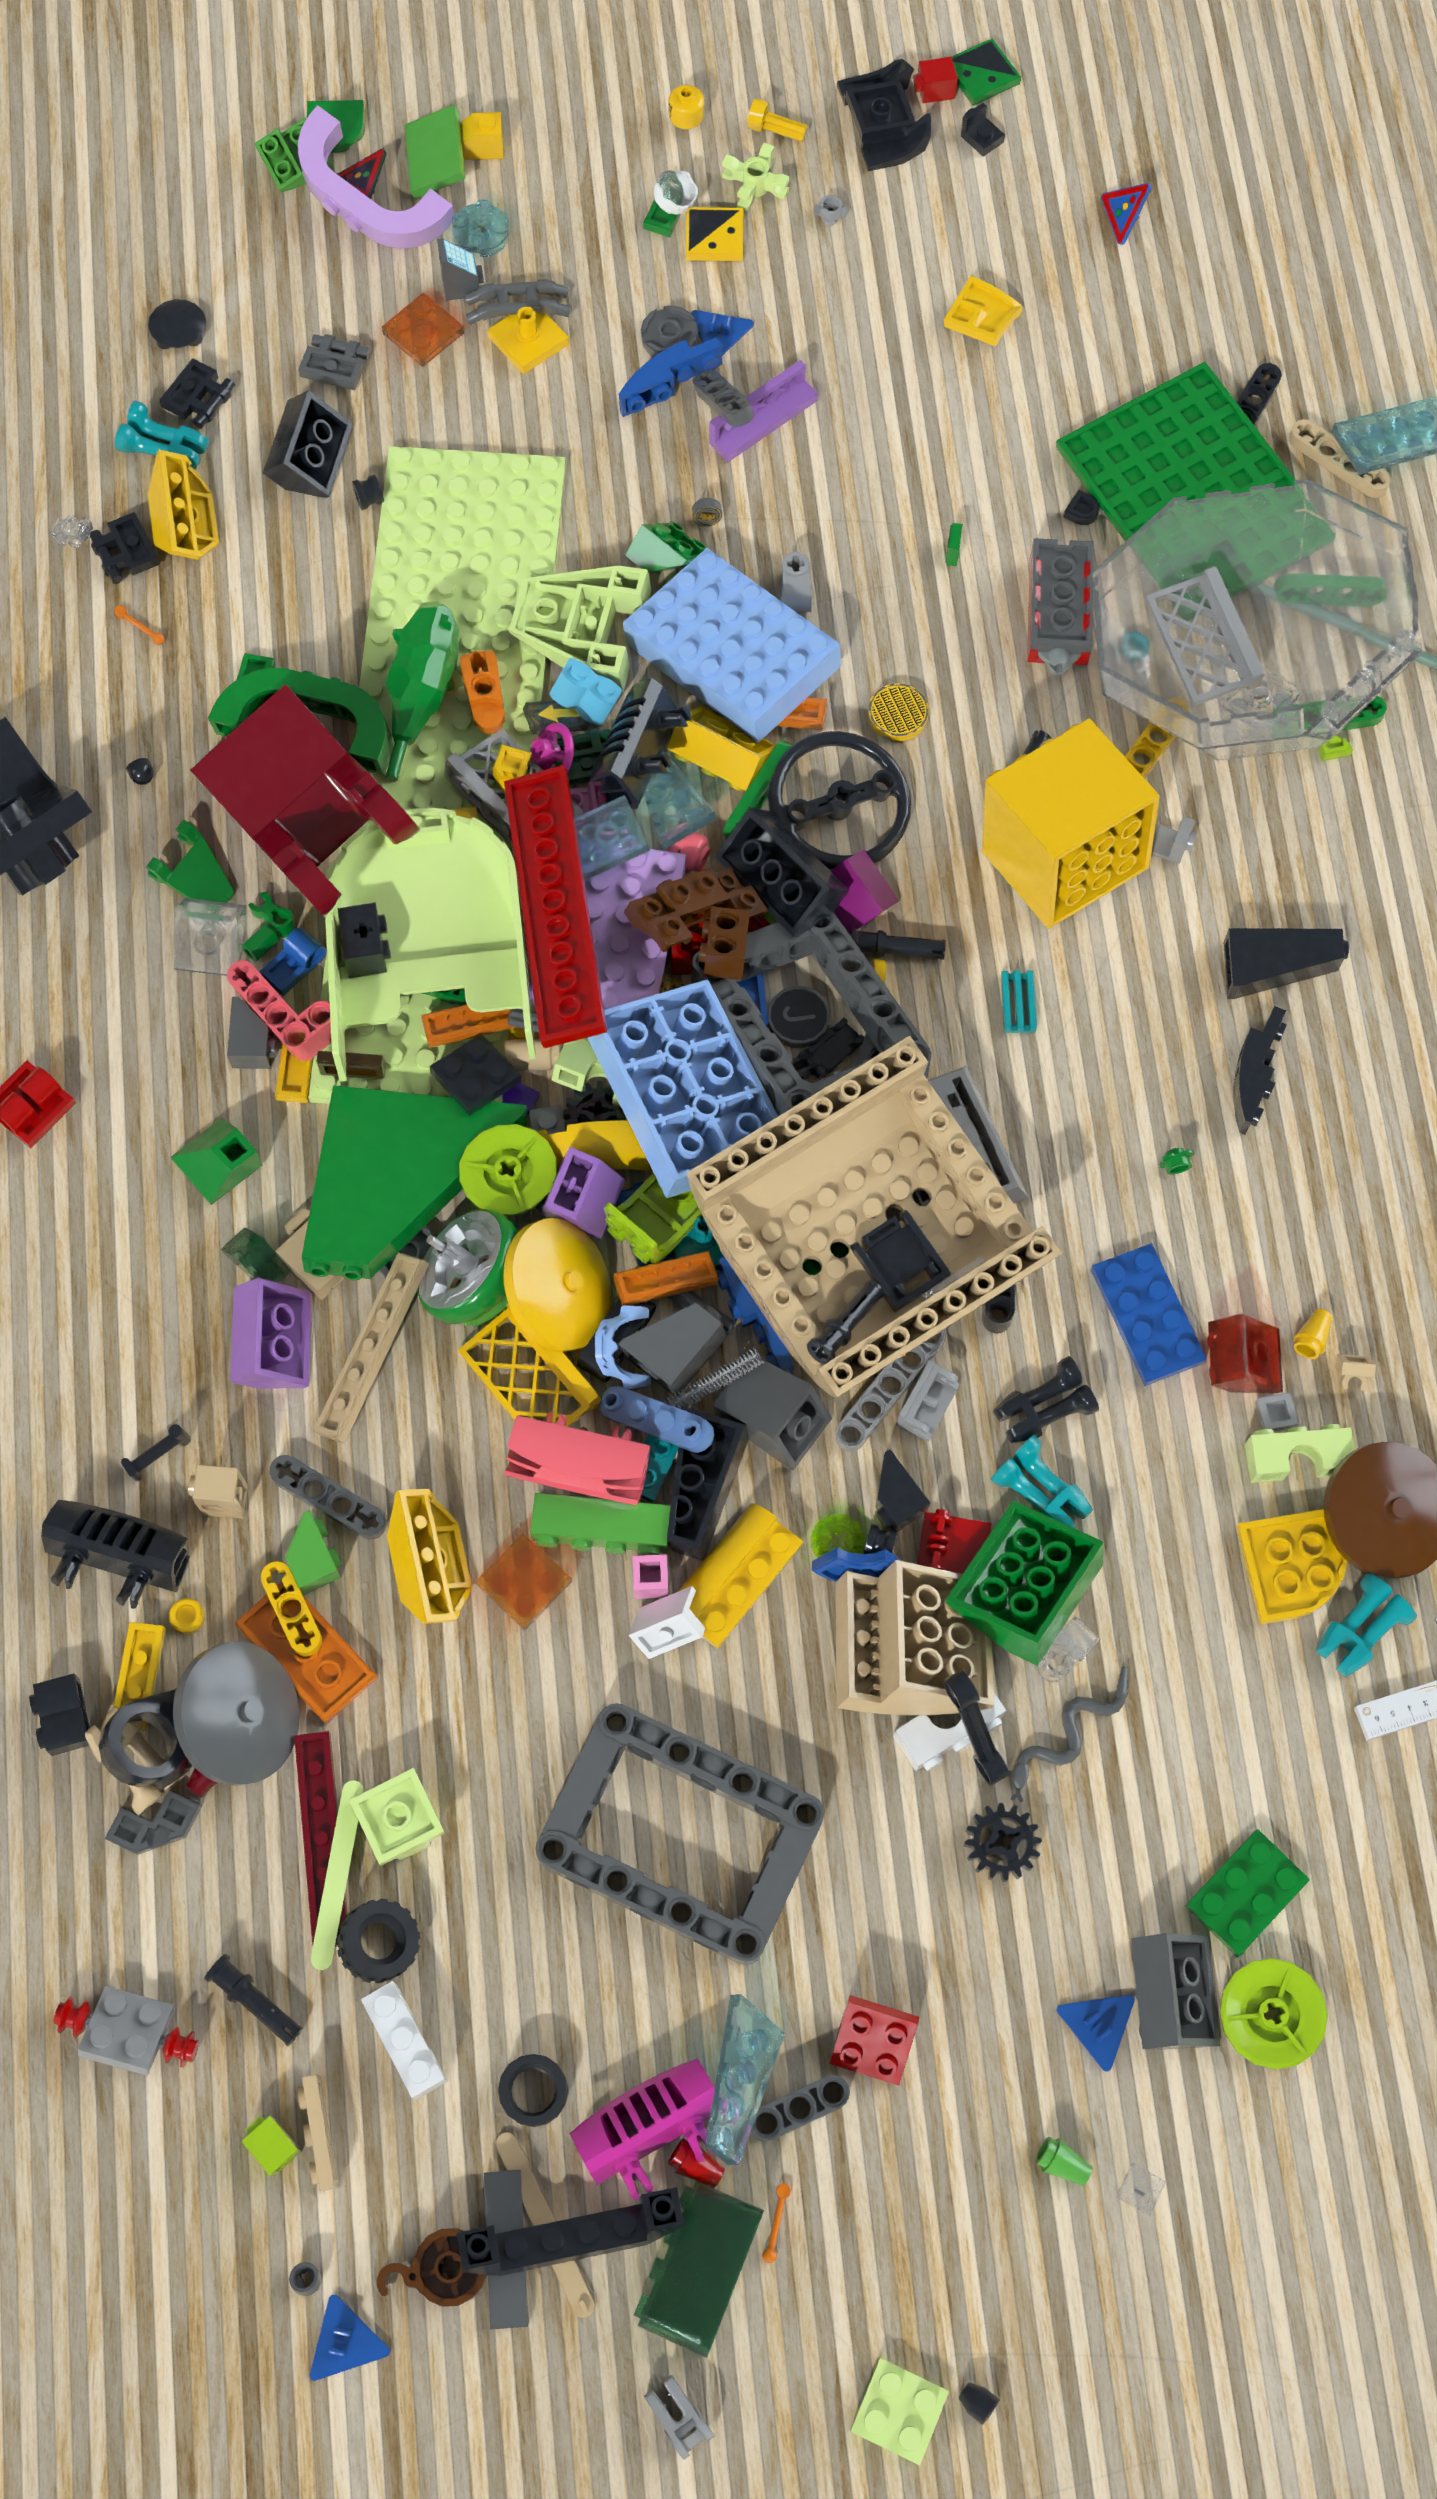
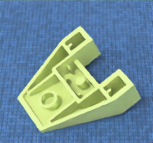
[509,565,652,693]

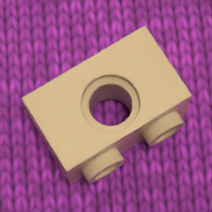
[188,1465,248,1519]

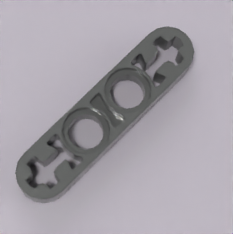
[692,370,754,427]
[270,1455,386,1540]

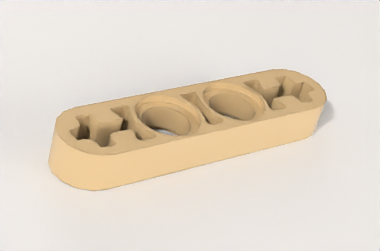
[1289,419,1390,498]

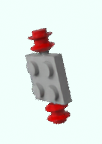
[53,1986,199,2076]

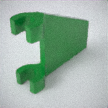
[146,820,235,918]

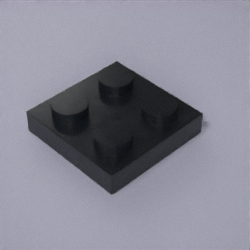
[430,1033,521,1116]

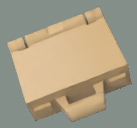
[275,1208,345,1300]

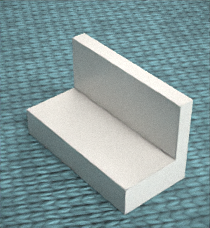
[628,1586,705,1659]

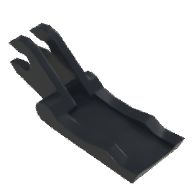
[792,1017,864,1080]

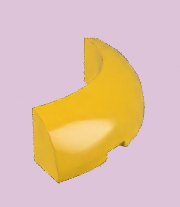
[537,1120,653,1172]

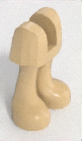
[85,1707,190,1816]

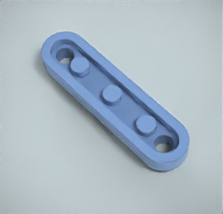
[599,1386,714,1452]

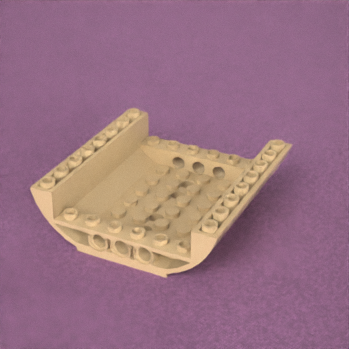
[686,1036,1062,1398]

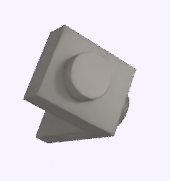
[1151,816,1197,864]

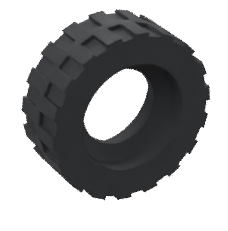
[336,1899,420,1983]

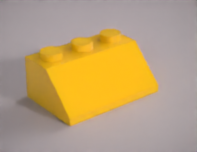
[667,706,776,791]

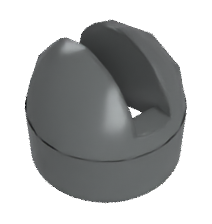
[289,2262,321,2296]

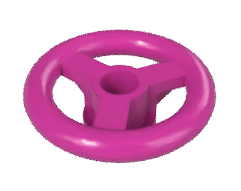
[530,723,574,773]

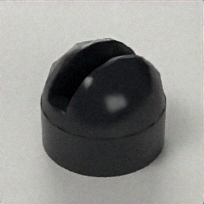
[126,758,154,785]

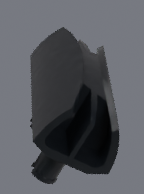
[589,678,691,809]
[41,1500,190,1609]

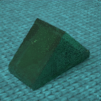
[221,1227,291,1283]

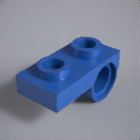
[259,927,327,996]

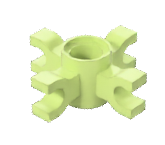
[722,143,790,211]

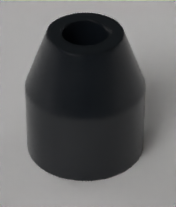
[959,2382,1000,2425]

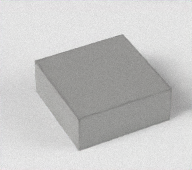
[1255,1392,1298,1431]

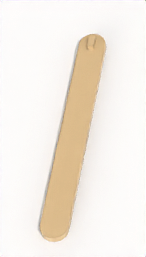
[496,2132,595,2318]

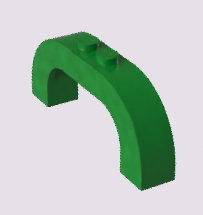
[208,668,393,775]

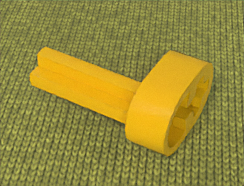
[747,98,808,142]

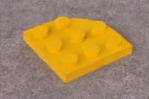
[1236,1509,1347,1625]

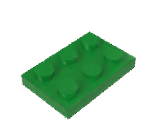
[1185,1829,1310,1957]

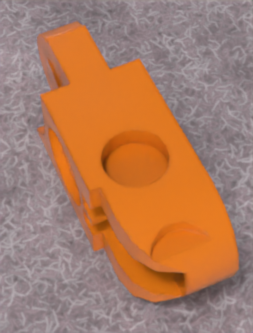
[460,650,505,734]

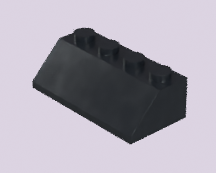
[714,807,849,938]

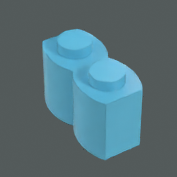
[549,658,622,726]

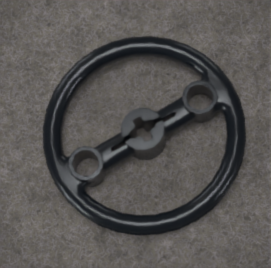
[768,731,911,869]

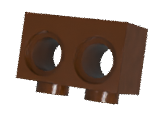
[699,906,750,980]

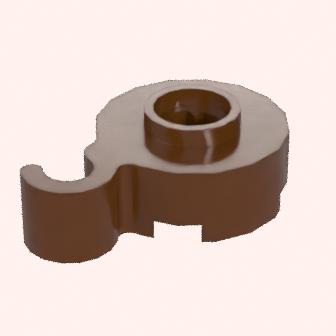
[377,2228,487,2307]

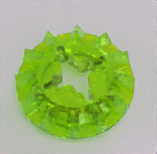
[811,1513,865,1558]

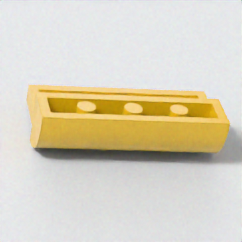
[678,1503,804,1649]

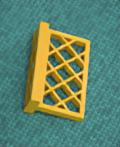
[457,1303,602,1427]

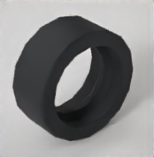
[498,2054,568,2127]

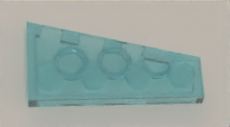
[705,1994,785,2166]

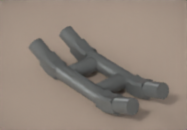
[464,279,571,325]

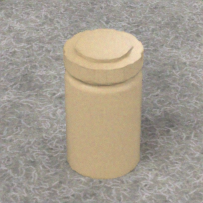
[505,1038,563,1071]

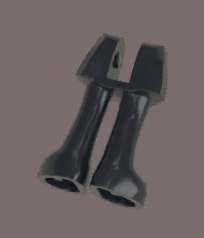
[993,1356,1099,1443]

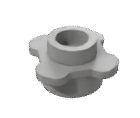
[814,195,848,226]

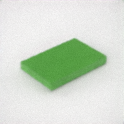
[405,104,465,199]

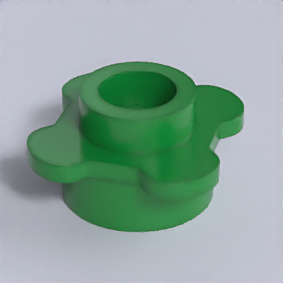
[1159,1148,1194,1175]

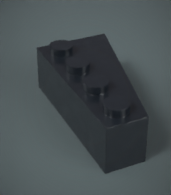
[667,1406,749,1561]

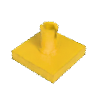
[487,307,569,374]

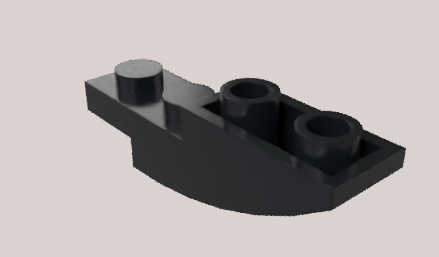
[1233,1006,1287,1135]

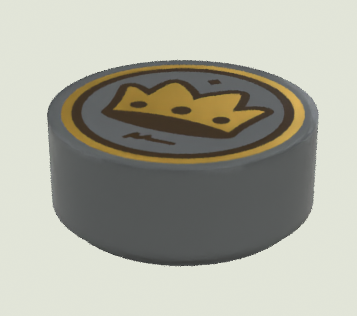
[692,498,722,526]

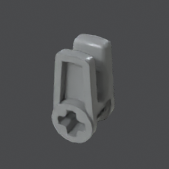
[644,2375,715,2460]

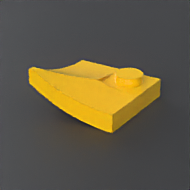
[944,276,1023,346]

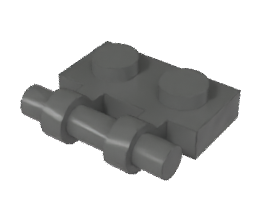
[298,334,371,390]

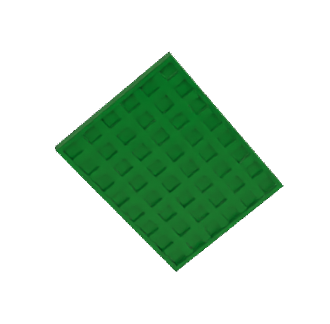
[1056,361,1337,621]

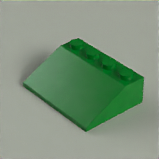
[946,1501,1104,1666]

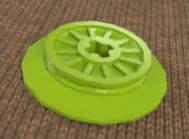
[459,1124,557,1215]
[1219,1958,1328,2070]

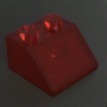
[1207,1313,1283,1393]

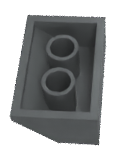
[1131,1933,1220,2050]

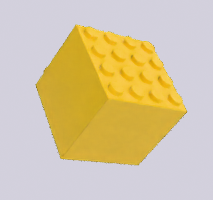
[982,718,1160,929]

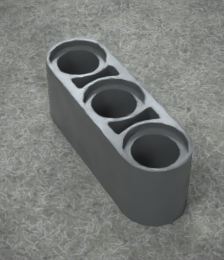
[750,2075,850,2142]

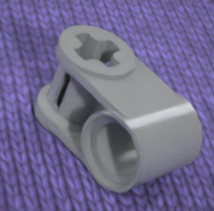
[781,552,812,612]

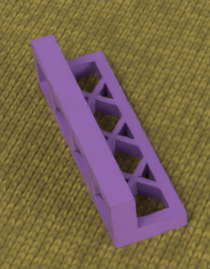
[709,360,818,462]

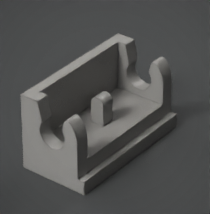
[896,1360,960,1442]

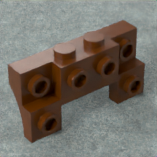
[624,867,768,952]

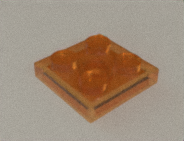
[382,292,464,367]
[475,1533,572,1631]

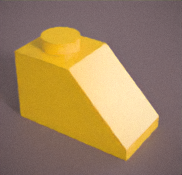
[460,112,504,160]

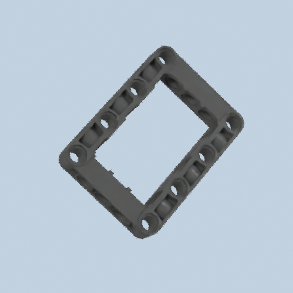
[691,913,932,1116]
[535,1703,824,1965]

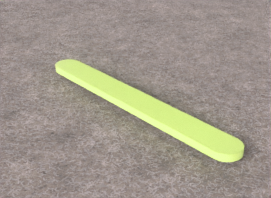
[310,1780,364,1971]

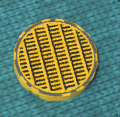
[868,683,929,742]

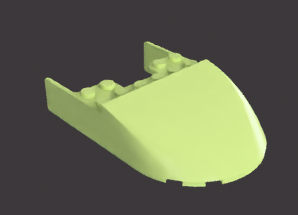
[325,808,536,1081]

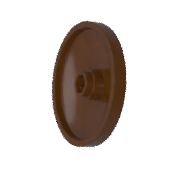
[1324,1442,1437,1579]

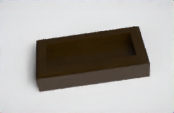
[316,1051,386,1079]

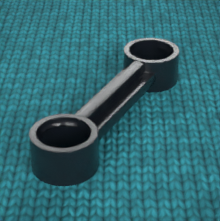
[942,1670,1010,1786]

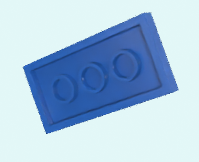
[1091,1243,1207,1386]

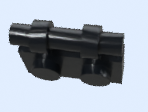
[159,358,235,429]
[89,512,160,584]

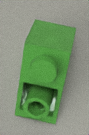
[285,1510,342,1595]

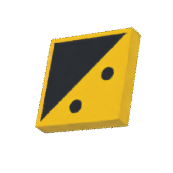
[686,207,743,261]

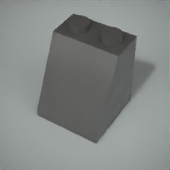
[619,1303,727,1397]
[712,1360,832,1470]

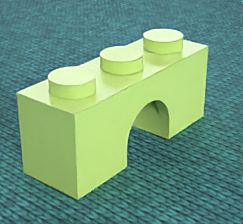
[552,1038,621,1107]
[1245,1424,1355,1483]

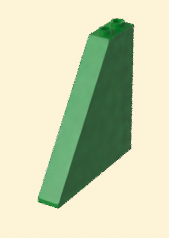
[302,1085,527,1280]

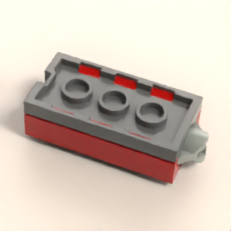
[1027,538,1094,676]

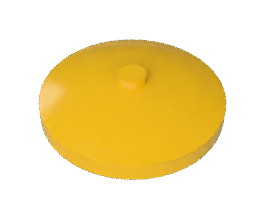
[504,1218,611,1352]

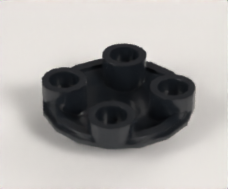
[148,299,206,349]

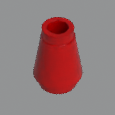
[668,2138,725,2188]

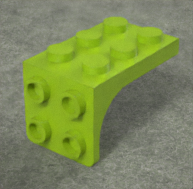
[604,1172,703,1264]

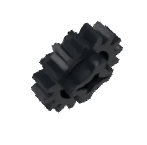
[563,1081,628,1130]
[964,1803,1042,1882]

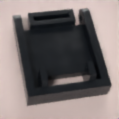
[850,1210,952,1313]

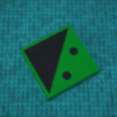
[952,39,1021,105]

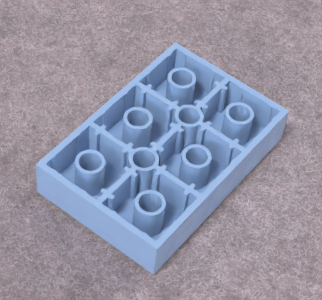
[623,548,841,743]
[587,979,778,1198]

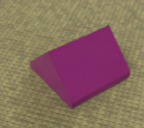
[831,850,899,935]

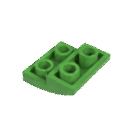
[254,118,334,192]

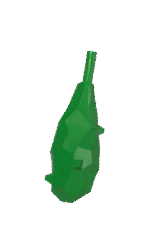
[385,601,459,782]

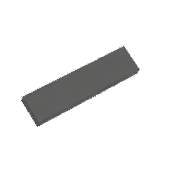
[484,2170,528,2330]

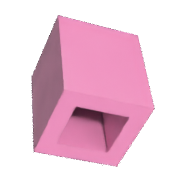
[632,1554,668,1599]

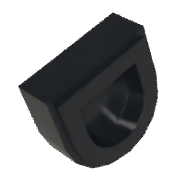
[1063,490,1099,525]

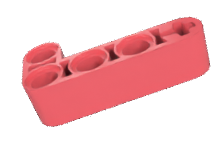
[227,960,332,1061]

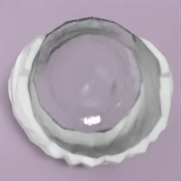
[654,170,698,215]

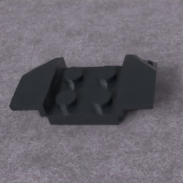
[837,59,931,171]

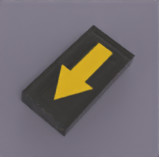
[523,701,590,734]

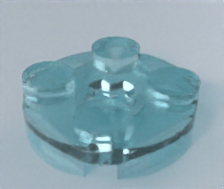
[452,200,509,257]

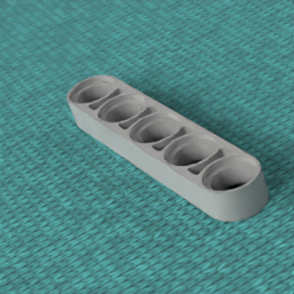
[835,1328,946,1451]

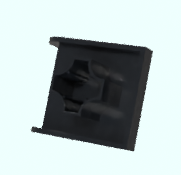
[0,716,92,896]

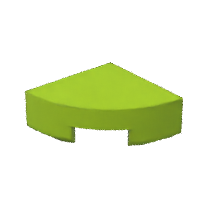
[1312,729,1353,761]

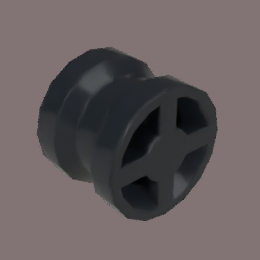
[352,474,384,510]
[863,1524,897,1554]

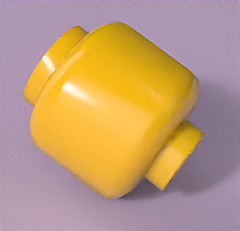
[668,85,704,130]

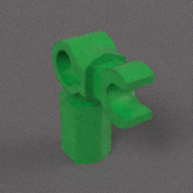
[241,892,296,962]

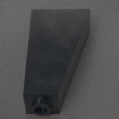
[1223,928,1349,999]

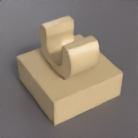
[1335,1354,1376,1391]

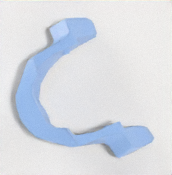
[595,1305,651,1389]

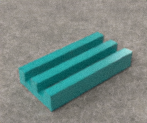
[1000,970,1037,1033]

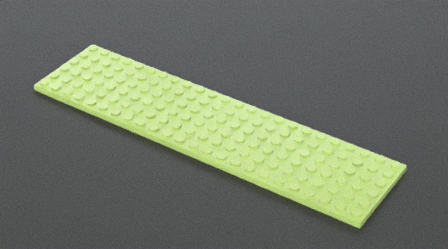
[308,446,566,1104]

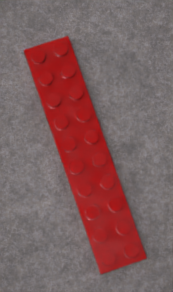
[504,765,607,1048]

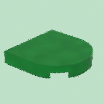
[307,100,364,153]

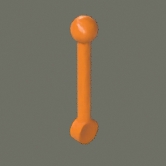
[114,605,165,645]
[762,2183,791,2263]

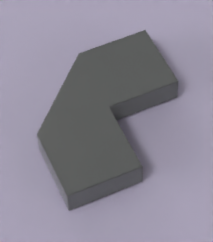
[105,1789,203,1855]

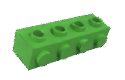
[530,1493,671,1556]

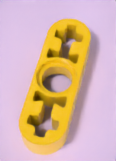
[261,1562,322,1656]

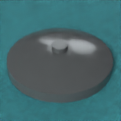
[173,1642,299,1786]

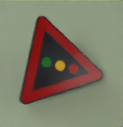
[337,149,387,199]

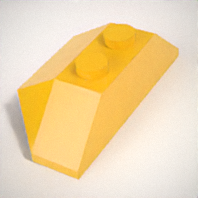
[148,449,219,560]
[387,1489,472,1624]

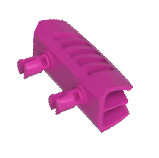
[569,2058,725,2200]

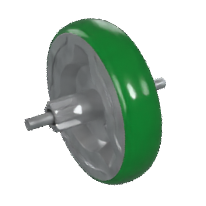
[418,1209,518,1324]

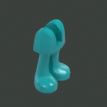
[115,400,210,470]
[991,1435,1093,1528]
[1316,1573,1417,1677]

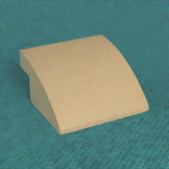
[835,1560,995,1715]

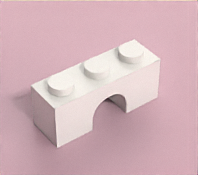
[893,1693,1006,1771]
[361,1981,448,2100]

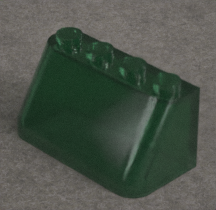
[633,2181,764,2358]

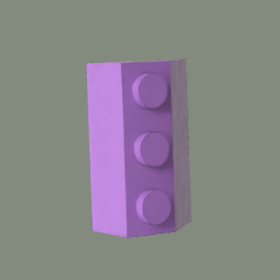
[230,1278,312,1389]

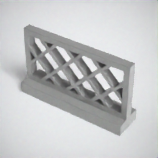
[1145,566,1265,706]
[444,729,583,848]

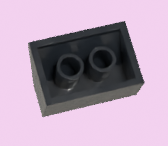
[263,390,353,498]

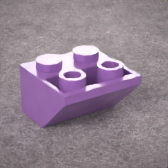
[540,1147,626,1240]

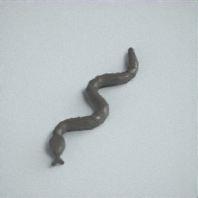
[1011,1667,1128,1802]

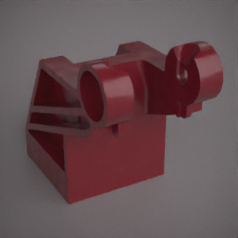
[190,684,420,917]

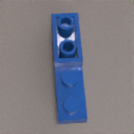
[618,337,723,417]
[716,1257,794,1375]

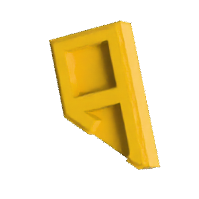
[492,745,532,795]

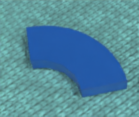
[812,1547,902,1582]

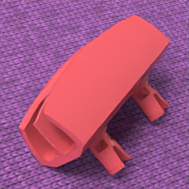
[504,1411,650,1505]

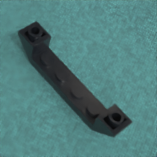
[457,2187,685,2276]

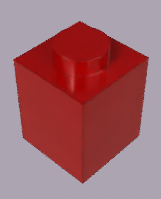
[913,56,958,104]

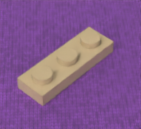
[297,2074,338,2191]

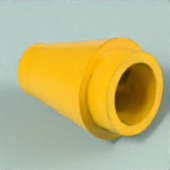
[1294,1309,1333,1359]

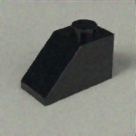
[875,1449,930,1532]

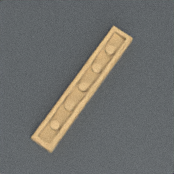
[313,1252,429,1443]

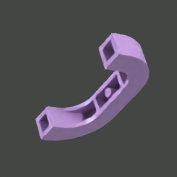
[298,105,455,248]

